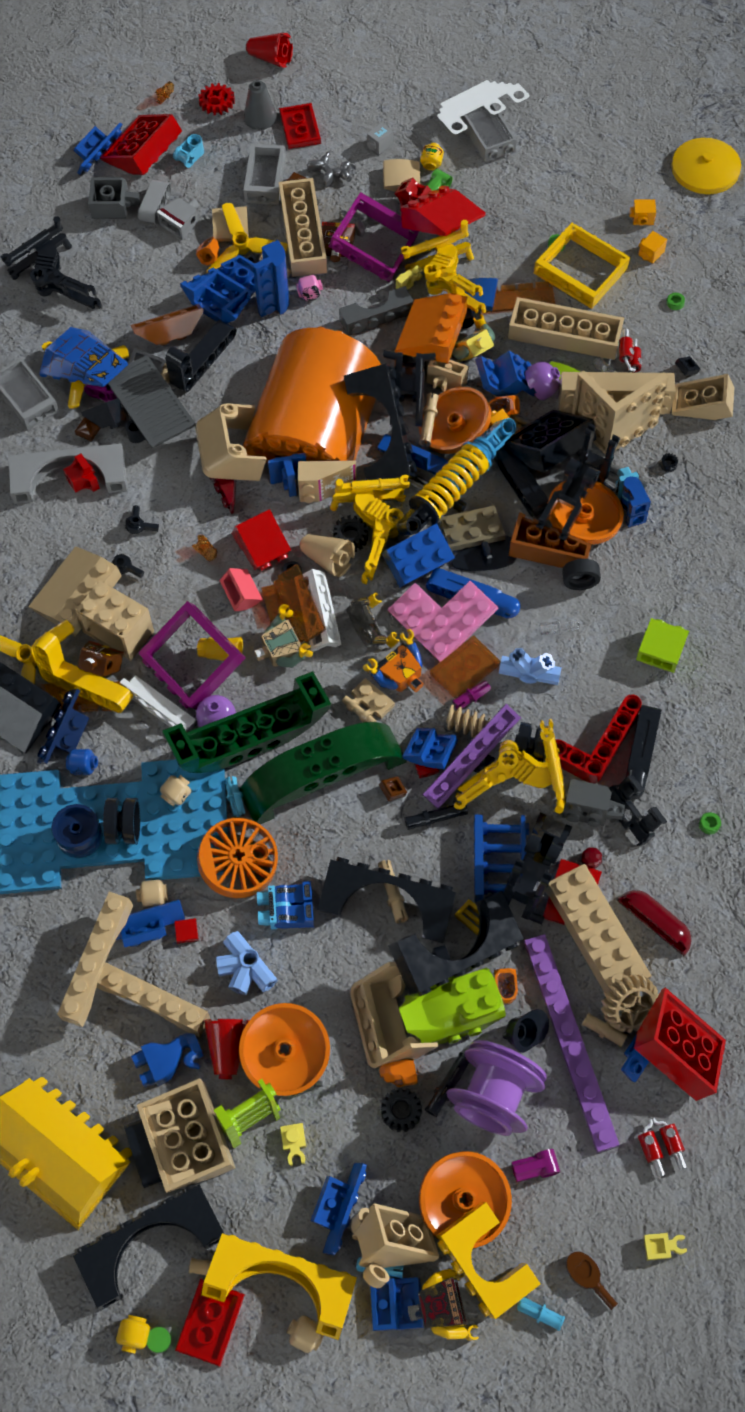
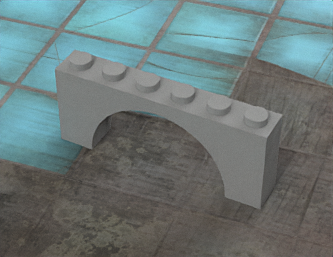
[9,443,127,504]

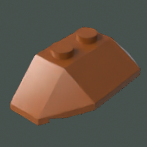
[130,304,203,345]

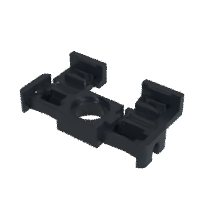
[609,775,667,846]

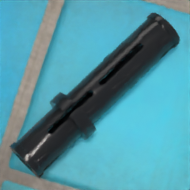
[404,805,468,830]
[425,1052,470,1117]

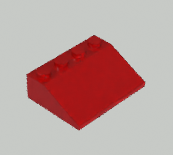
[100,114,182,175]
[401,186,486,236]
[634,987,726,1101]

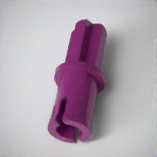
[452,681,491,709]

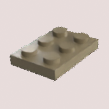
[439,505,505,551]

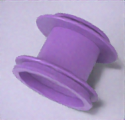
[446,1040,547,1136]

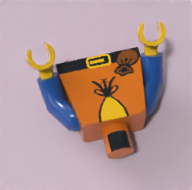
[363,629,424,692]

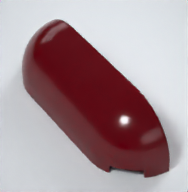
[617,890,692,956]

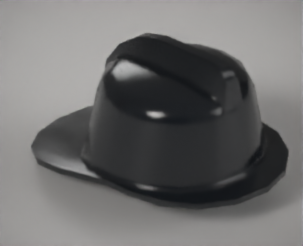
[502,1009,549,1053]

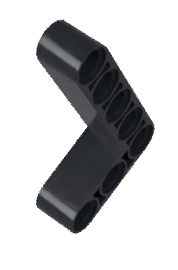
[165,320,237,392]

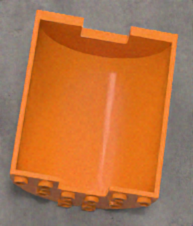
[242,327,381,464]

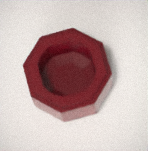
[581,847,602,869]

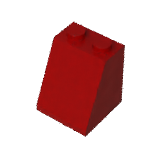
[231,509,291,571]

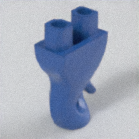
[131,1033,204,1088]

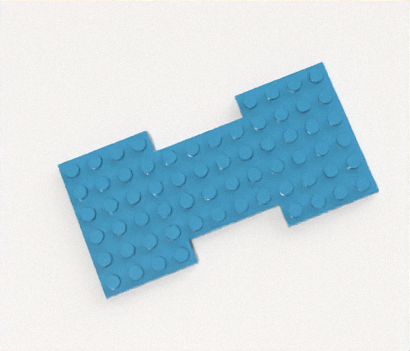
[0,759,231,894]

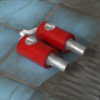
[619,328,642,373]
[638,1118,687,1178]

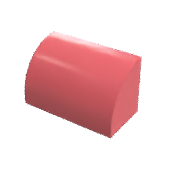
[219,568,263,611]

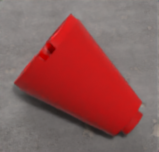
[246,32,293,68]
[205,1019,249,1080]

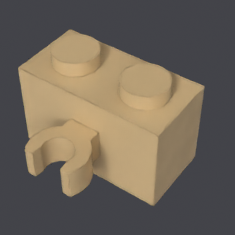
[426,360,469,392]

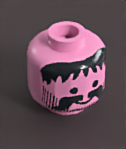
[296,275,323,301]

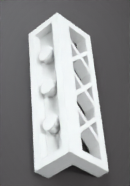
[295,569,342,651]
[120,675,197,733]

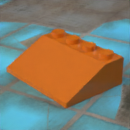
[395,293,468,364]

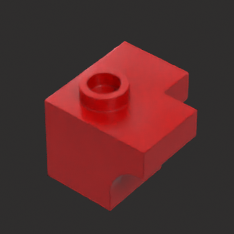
[394,177,432,212]
[63,453,100,493]

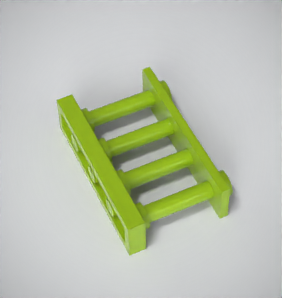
[214,1079,281,1148]

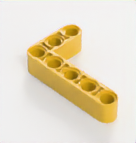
[33,632,133,713]

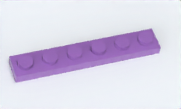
[422,704,521,809]

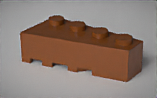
[509,512,591,568]

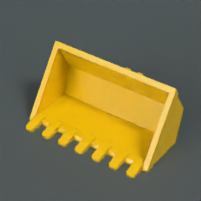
[0,1077,132,1230]

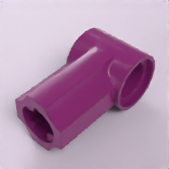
[511,1149,560,1182]

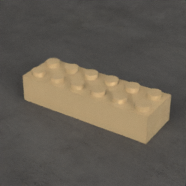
[279,178,327,277]
[508,297,624,360]
[558,372,676,415]
[545,864,652,992]

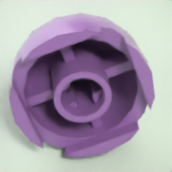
[525,362,560,401]
[196,695,236,727]

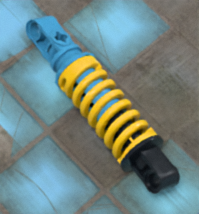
[397,418,516,536]

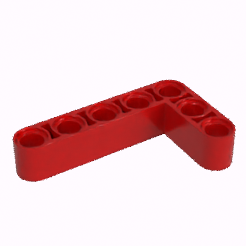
[555,694,642,784]

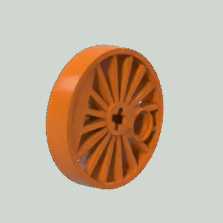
[197,818,278,898]

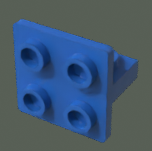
[268,453,306,497]

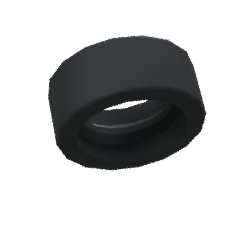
[562,559,601,590]

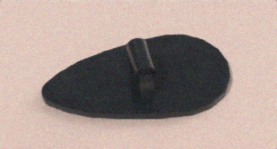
[452,535,517,571]

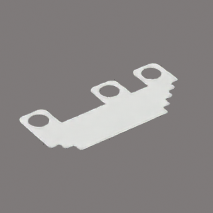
[437,80,529,134]

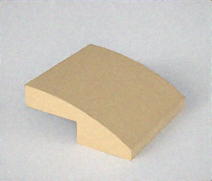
[383,159,421,192]
[212,206,249,242]

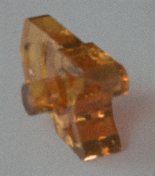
[155,81,174,105]
[192,534,218,562]

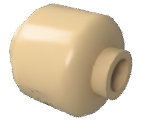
[160,775,191,807]
[136,880,168,909]
[287,1315,324,1353]

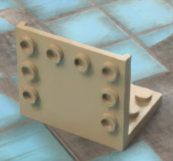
[572,370,669,455]

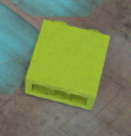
[636,618,689,673]

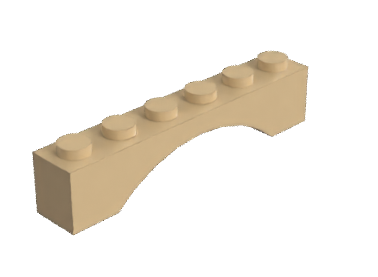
[57,892,133,1027]
[96,962,210,1038]

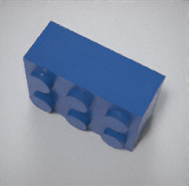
[382,524,455,588]

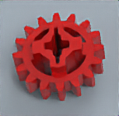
[198,83,235,116]

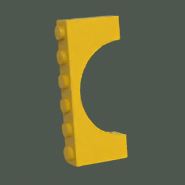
[201,1233,357,1340]

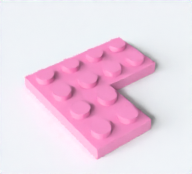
[387,581,499,664]

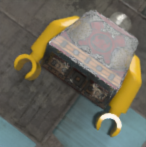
[408,1268,479,1341]

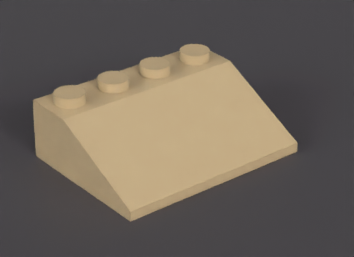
[28,546,122,637]
[137,1078,235,1193]

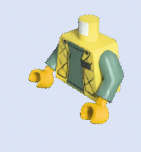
[452,314,495,362]

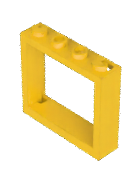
[534,222,630,309]

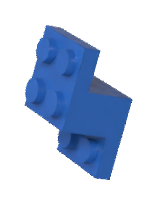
[475,350,537,397]

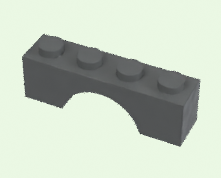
[339,286,414,336]

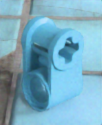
[173,134,204,168]

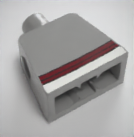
[156,198,199,240]

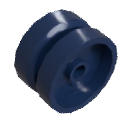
[51,804,103,858]

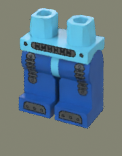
[615,467,651,528]
[257,881,314,930]

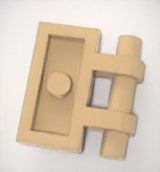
[342,678,395,723]

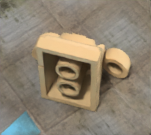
[350,1203,439,1288]

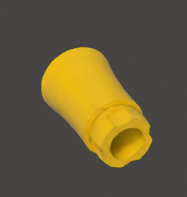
[197,637,243,661]

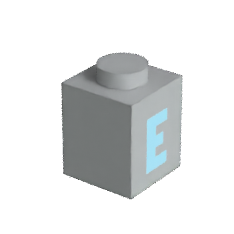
[367,123,393,155]

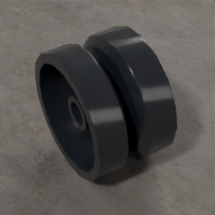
[515,722,545,762]
[103,798,140,845]

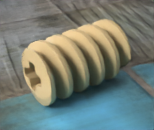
[446,704,491,738]

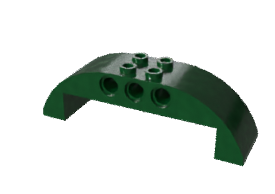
[162,671,331,773]
[239,722,407,825]

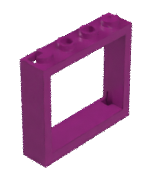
[328,192,420,283]
[139,601,246,710]

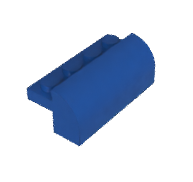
[253,240,290,317]

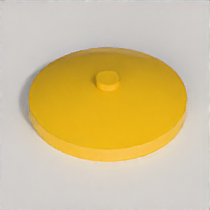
[672,138,741,194]

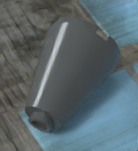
[244,80,277,130]

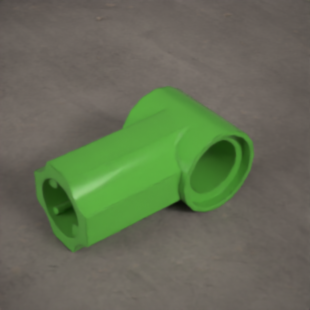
[425,169,453,191]

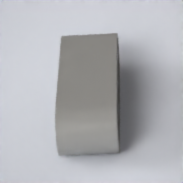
[138,179,171,224]

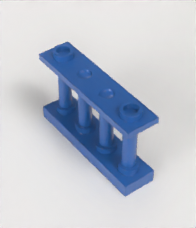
[474,815,529,902]

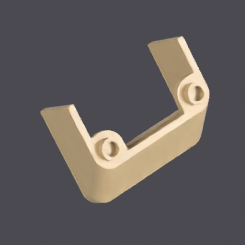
[195,403,266,481]
[351,962,438,1068]

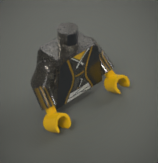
[346,592,400,648]

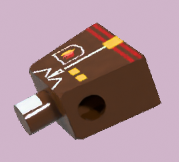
[322,222,355,262]
[78,640,124,676]

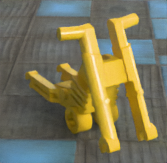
[401,220,486,314]
[330,475,410,585]
[454,719,566,814]

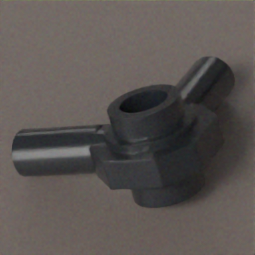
[125,505,159,534]
[111,554,144,578]

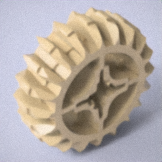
[601,973,659,1033]

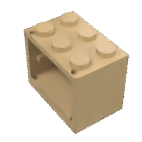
[76,581,154,661]

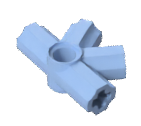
[499,648,562,685]
[216,931,278,995]

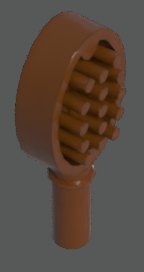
[566,1252,618,1310]

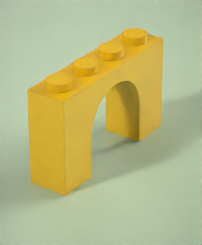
[436,1202,540,1319]

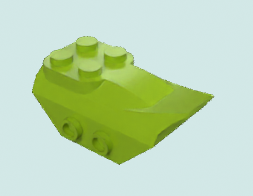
[398,968,506,1044]

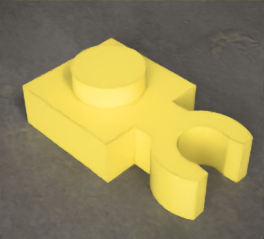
[396,265,423,290]
[280,1123,306,1166]
[643,1233,687,1261]

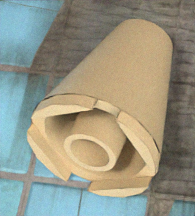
[300,534,355,577]

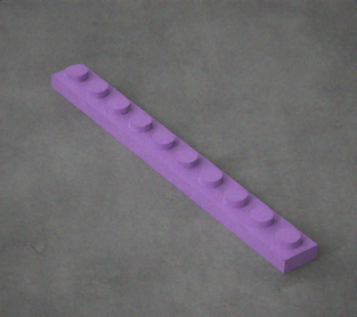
[524,934,620,1153]

